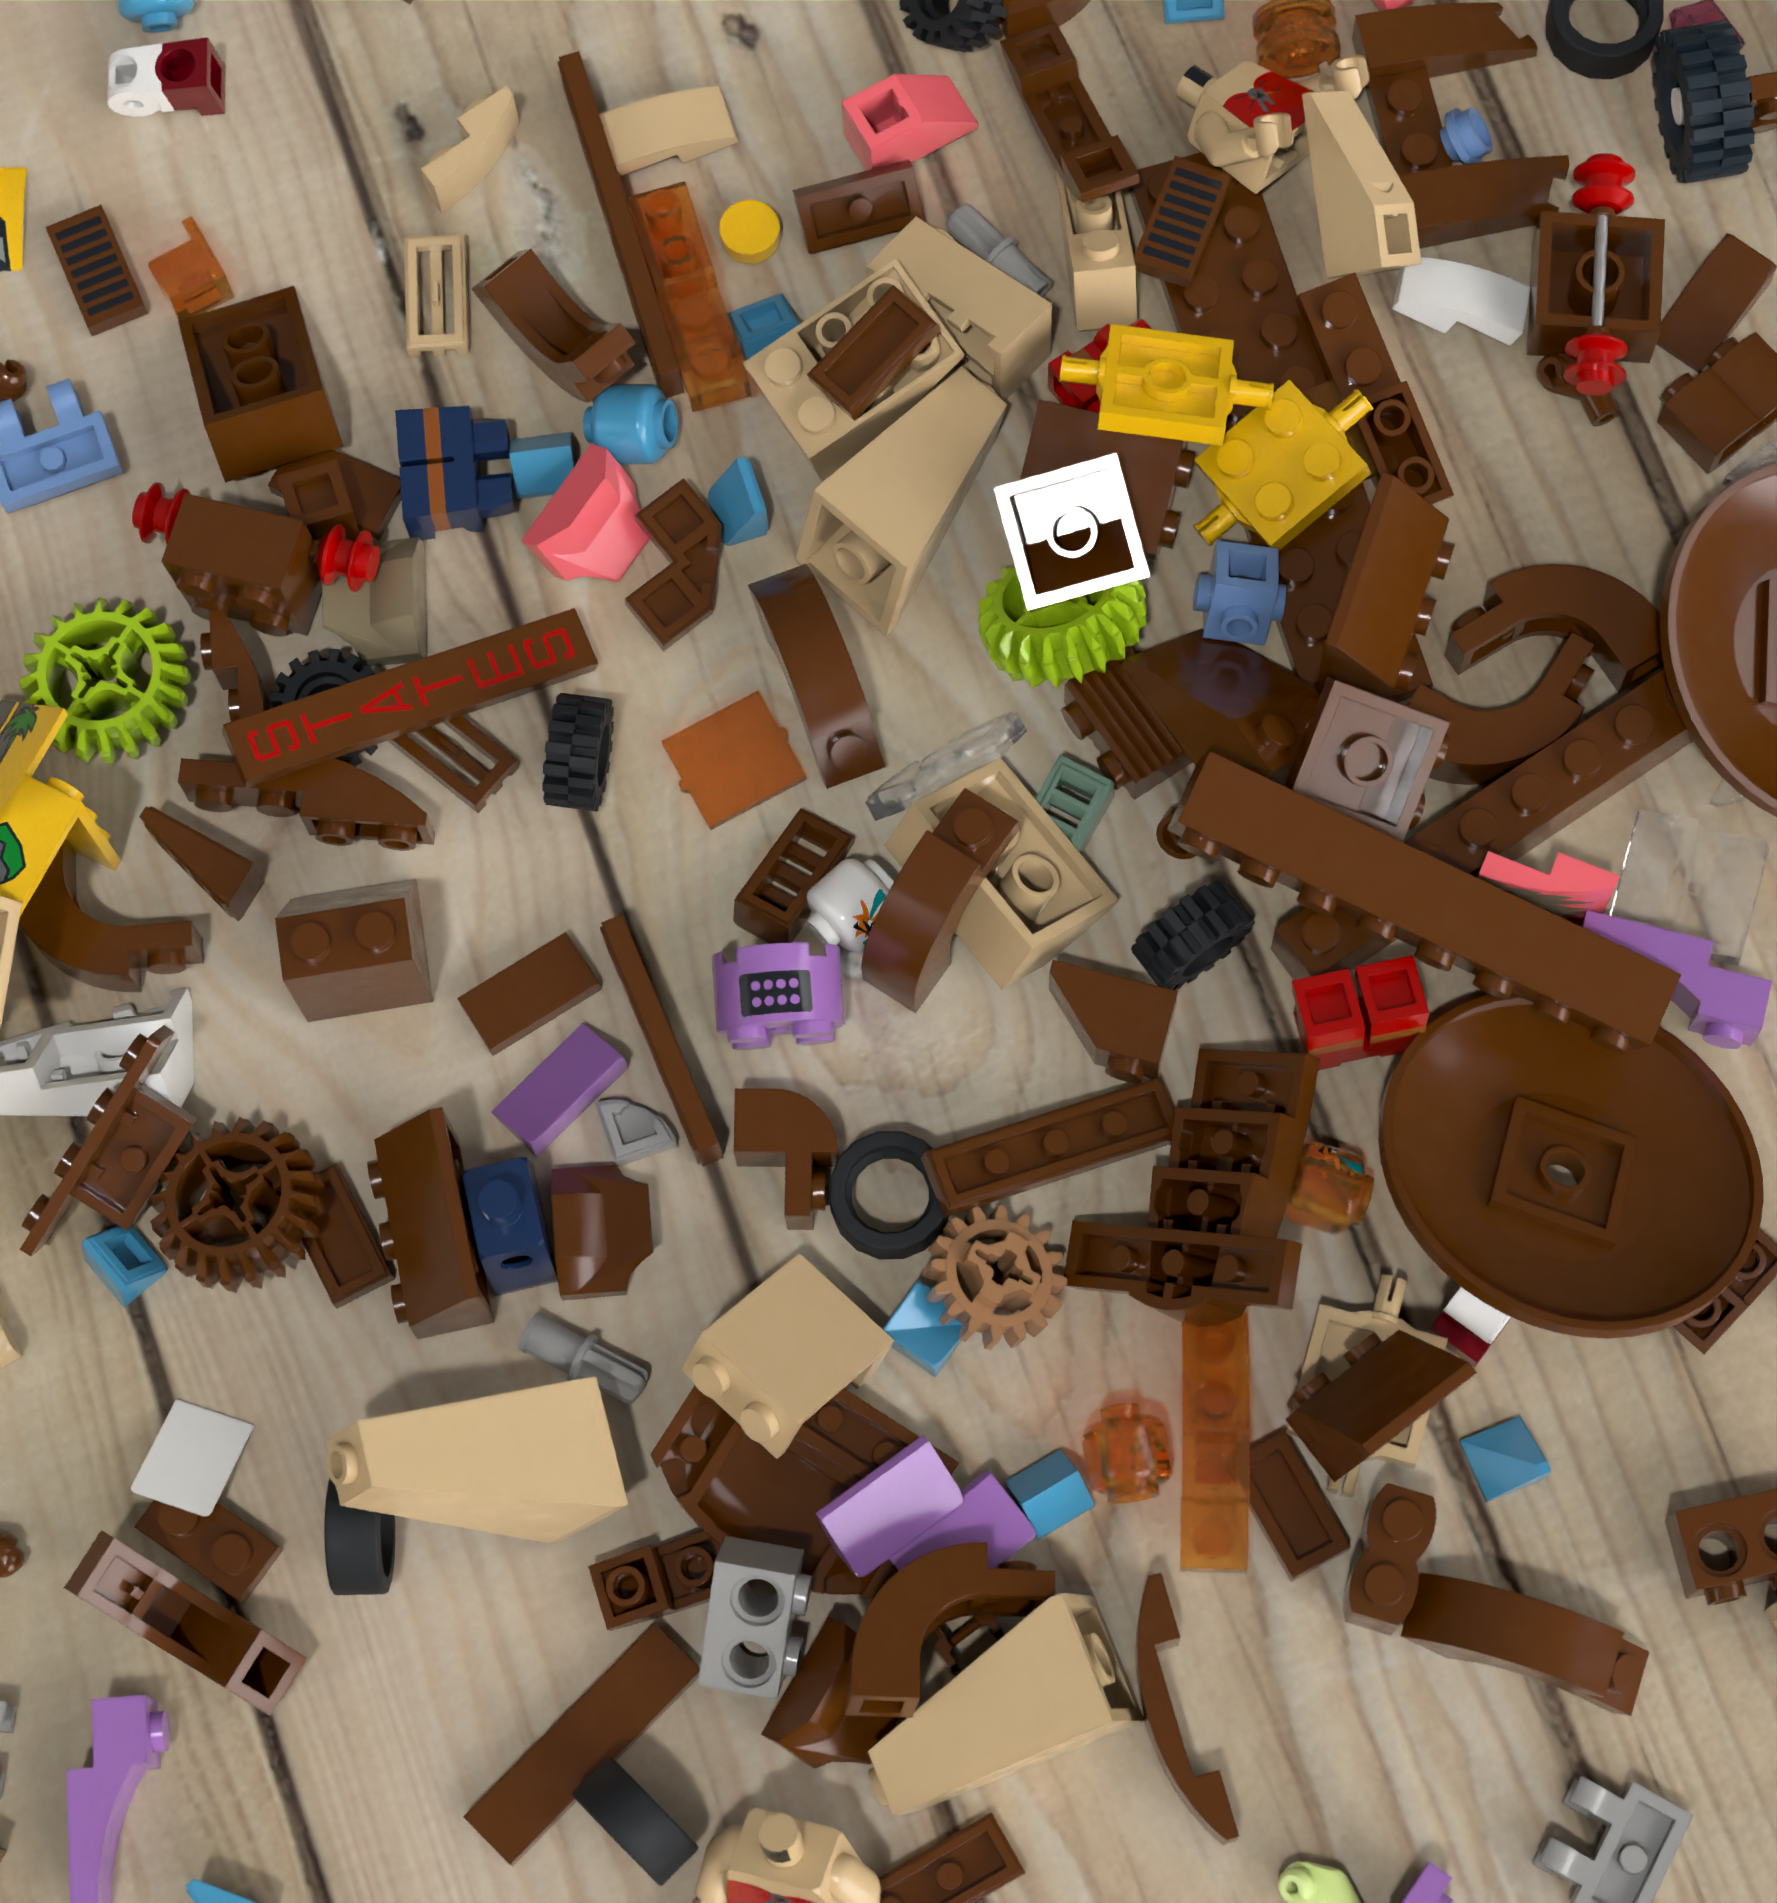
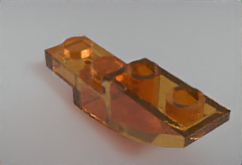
[627,181,752,412]
[1179,1313,1250,1573]

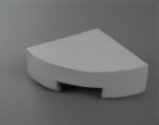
[595,1100,678,1167]

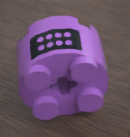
[711,942,845,1050]

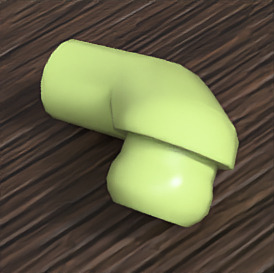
[1278,1861,1361,1903]

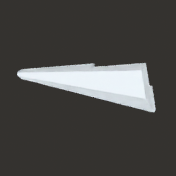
[0,988,194,1116]

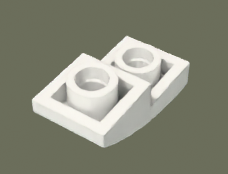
[1392,257,1531,346]

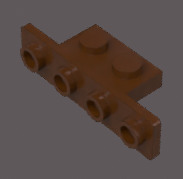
[20,1025,198,1256]

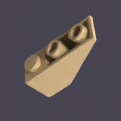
[1302,91,1422,278]
[1055,169,1137,331]

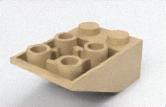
[743,258,965,481]

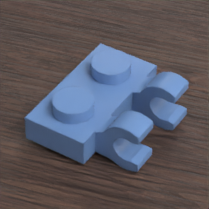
[0,378,124,514]

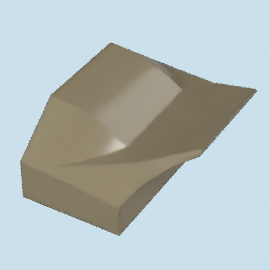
[322,537,426,667]

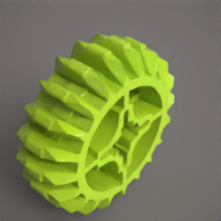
[977,567,1147,689]
[19,597,191,765]

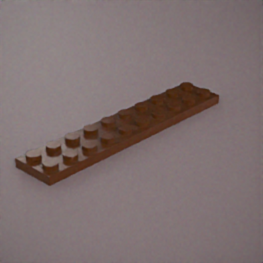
[1128,152,1433,702]

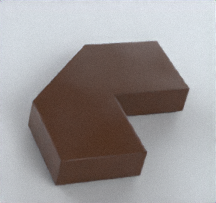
[625,478,722,652]

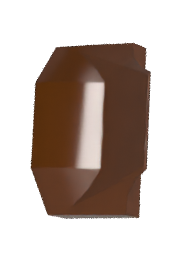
[551,1165,653,1301]
[761,1617,899,1768]

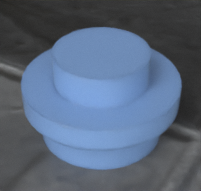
[1440,107,1493,164]

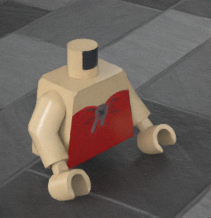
[1176,55,1370,194]
[692,1807,881,1903]

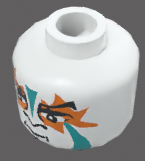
[806,859,894,952]

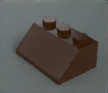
[1316,472,1455,699]
[367,1107,494,1339]

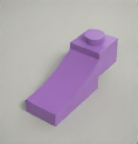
[1580,910,1772,1049]
[67,1695,170,1903]

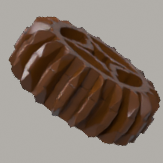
[149,1116,326,1293]

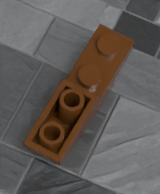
[1295,273,1454,505]
[178,758,435,851]

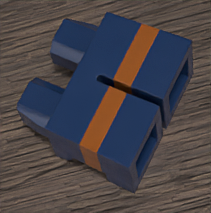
[395,406,516,541]

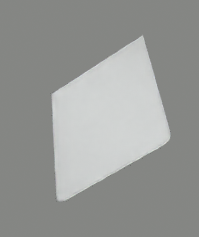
[131,1399,255,1516]

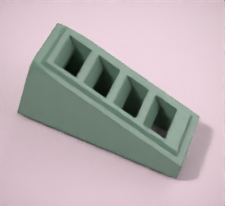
[1036,755,1115,854]

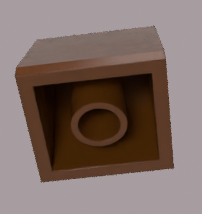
[275,879,433,1022]

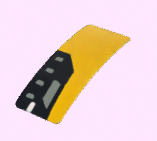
[0,167,27,271]

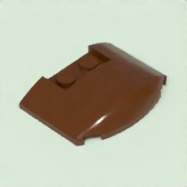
[650,1385,960,1599]

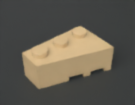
[866,217,1052,402]

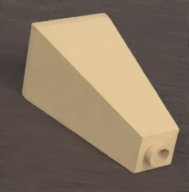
[796,366,1007,637]
[326,1377,628,1544]
[868,1593,1144,1816]

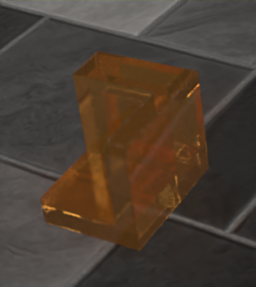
[148,216,234,321]

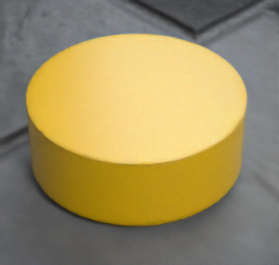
[719,200,781,264]

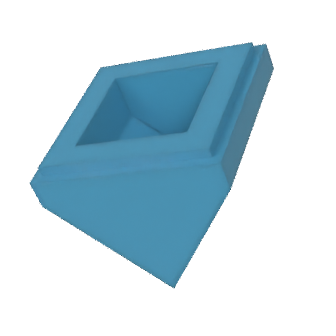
[509,432,575,499]
[81,1225,168,1308]
[1004,1449,1095,1540]

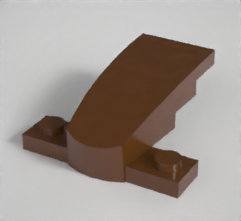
[1064,1048,1320,1327]

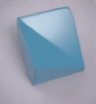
[883,1280,962,1378]

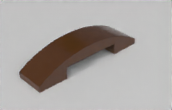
[1000,22,1140,203]
[1135,1573,1239,1845]

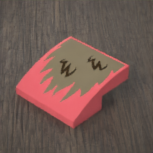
[1477,851,1620,926]

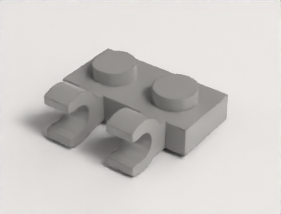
[1532,1776,1694,1903]

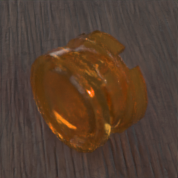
[1252,0,1341,79]

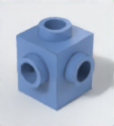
[1193,540,1286,646]

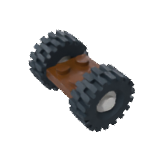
[1653,20,1777,184]

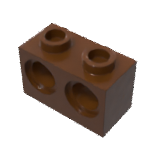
[1665,1488,1777,1606]

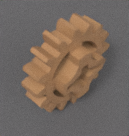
[922,1205,1067,1350]

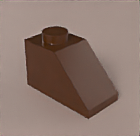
[1049,960,1178,1083]

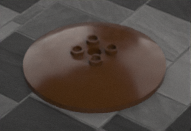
[1660,463,1777,817]
[1378,993,1764,1339]

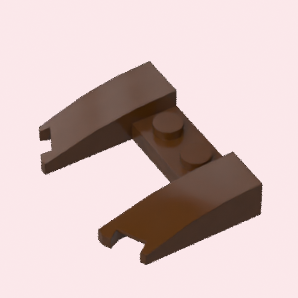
[1352,2,1570,249]

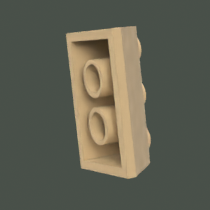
[884,757,1119,990]

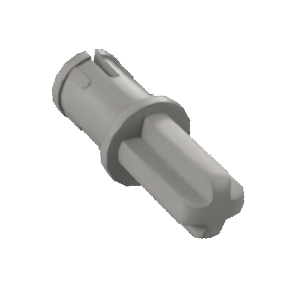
[946,204,1054,297]
[518,1313,648,1404]

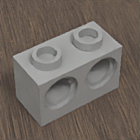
[698,1536,812,1700]

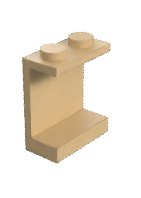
[681,1253,895,1459]

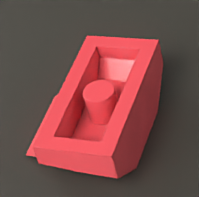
[521,444,650,582]

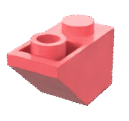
[841,74,978,171]

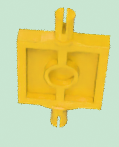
[1059,324,1274,446]
[1193,379,1373,551]

